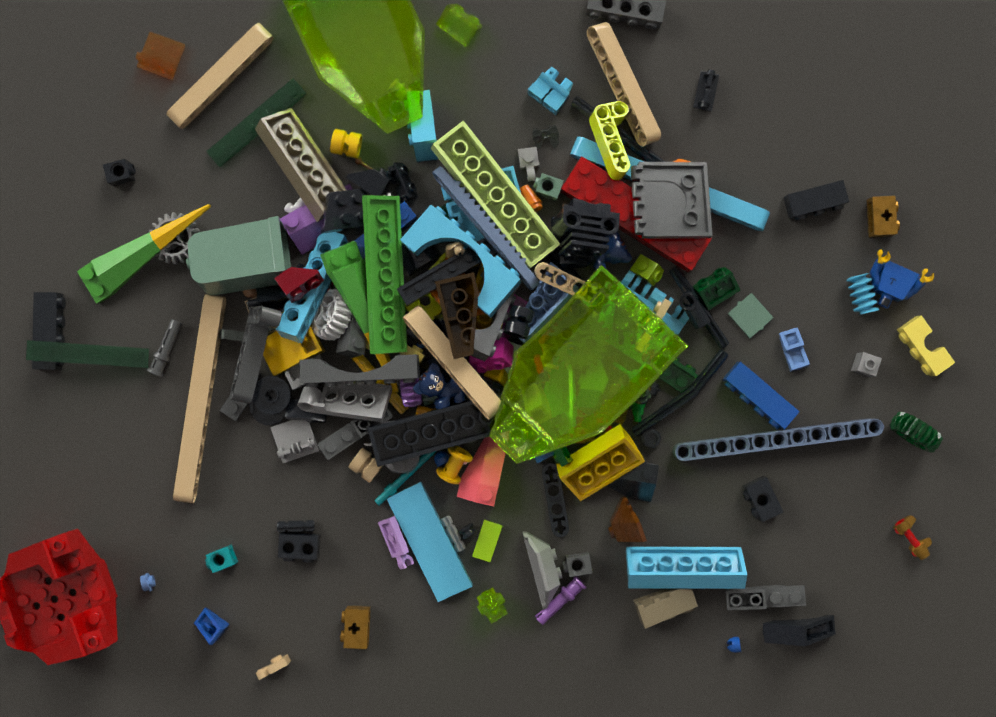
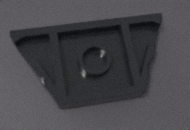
[321,188,368,234]

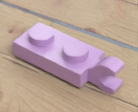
[378,516,414,570]

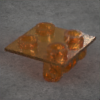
[136,32,185,80]

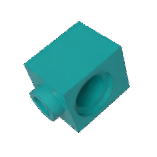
[205,544,238,573]

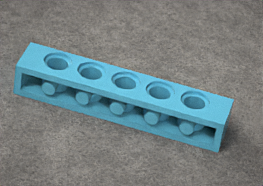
[275,232,349,344]

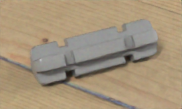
[441,515,466,552]

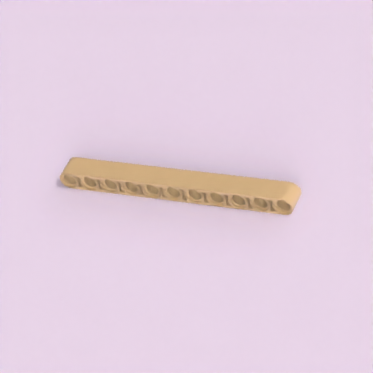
[173,294,226,504]

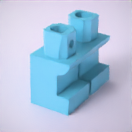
[527,67,573,115]

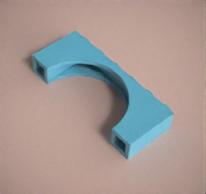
[400,205,521,318]

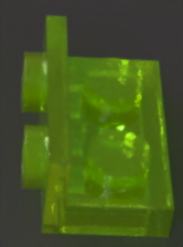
[436,3,482,47]

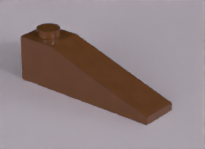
[608,496,647,542]

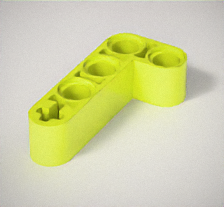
[589,101,630,180]

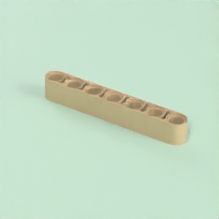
[587,22,661,147]
[167,23,274,129]
[402,306,505,420]

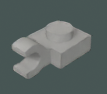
[518,147,539,182]

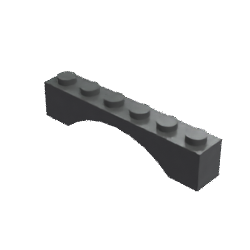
[300,354,420,387]

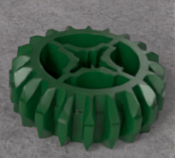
[889,412,943,453]

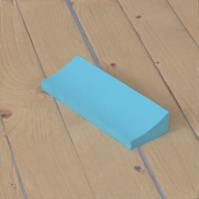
[387,481,473,602]
[626,547,747,589]

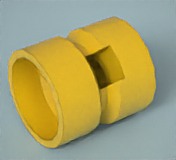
[330,129,362,159]

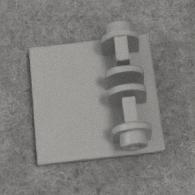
[271,420,319,463]

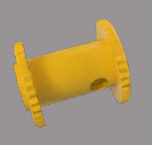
[436,446,473,484]

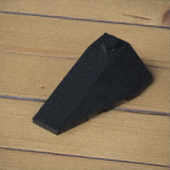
[607,462,659,502]

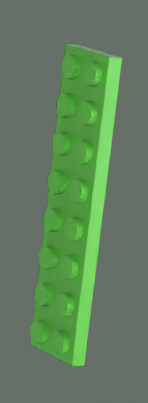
[362,195,407,354]

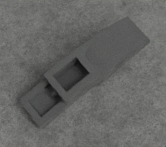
[317,408,393,461]
[726,585,806,610]

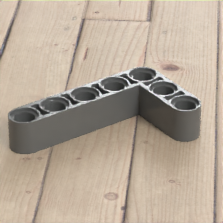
[230,306,282,404]

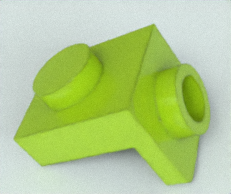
[630,254,664,286]

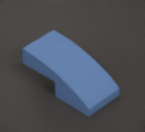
[779,327,810,372]

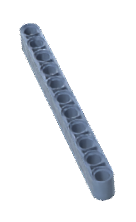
[672,418,884,461]

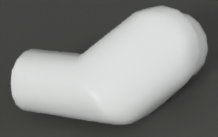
[284,197,305,213]

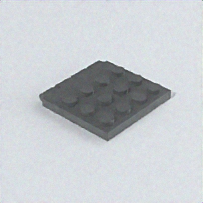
[631,162,713,239]

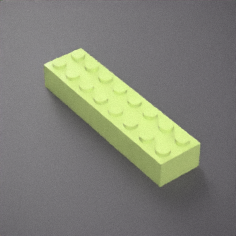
[431,120,560,269]

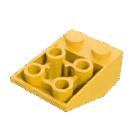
[263,324,325,376]

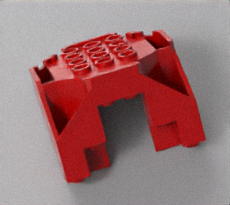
[0,529,118,665]

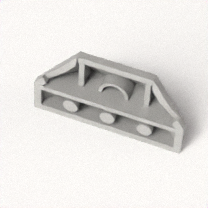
[522,531,562,609]

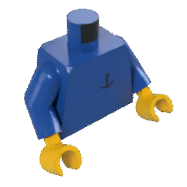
[870,250,934,308]

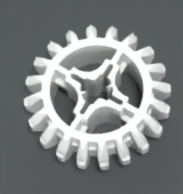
[311,289,353,341]

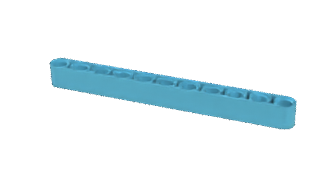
[570,137,770,231]

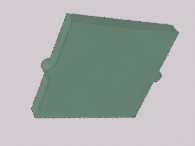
[728,293,773,339]

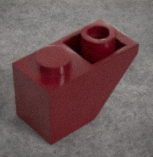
[274,267,324,303]

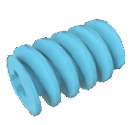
[847,273,879,315]

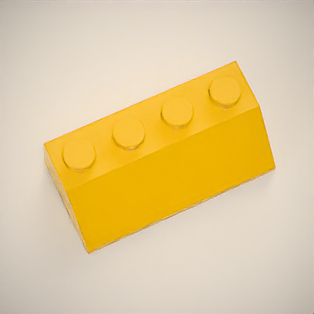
[556,424,645,501]

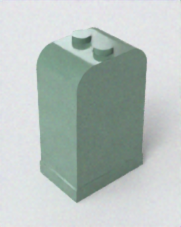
[186,216,292,295]

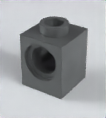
[563,552,593,577]

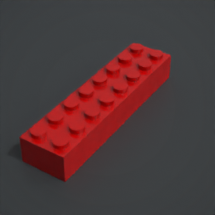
[560,156,712,273]

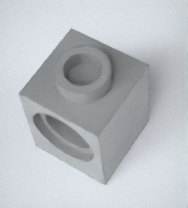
[851,352,882,377]

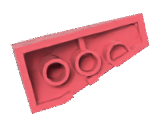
[457,431,510,507]

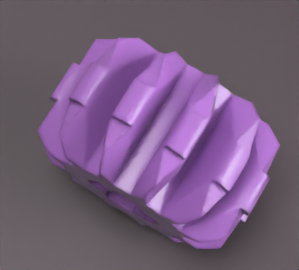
[400,378,422,407]

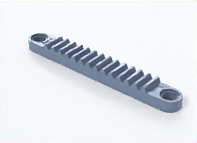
[432,166,539,290]

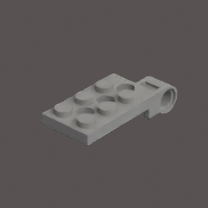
[297,381,393,422]

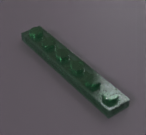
[206,78,306,167]
[26,340,149,368]

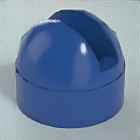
[434,451,450,467]
[727,637,741,653]

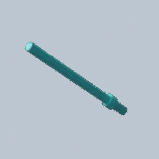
[374,451,437,506]

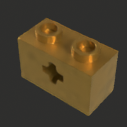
[867,196,900,238]
[340,606,371,649]

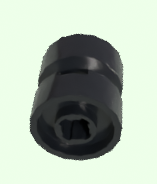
[503,305,535,339]

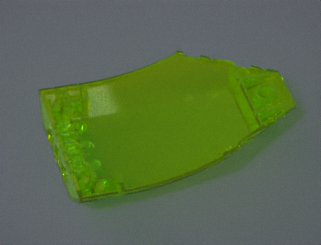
[283,0,425,134]
[489,265,688,464]

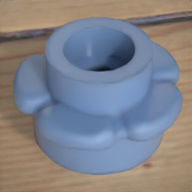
[140,573,156,592]

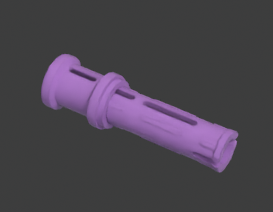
[535,576,587,625]

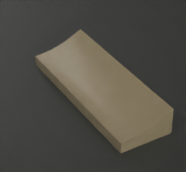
[255,108,346,222]

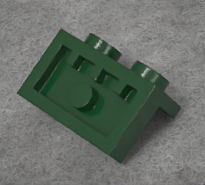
[693,267,741,310]
[652,354,699,393]

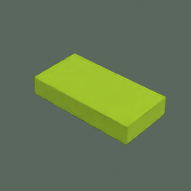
[472,519,502,562]

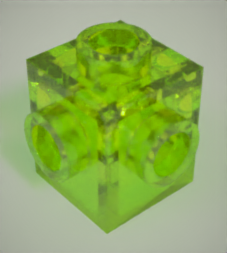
[477,587,508,624]

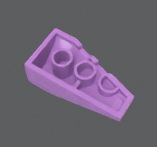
[280,184,352,255]

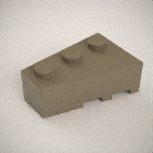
[633,589,698,629]

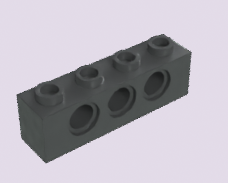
[586,0,666,29]

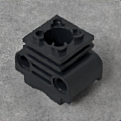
[551,198,620,262]

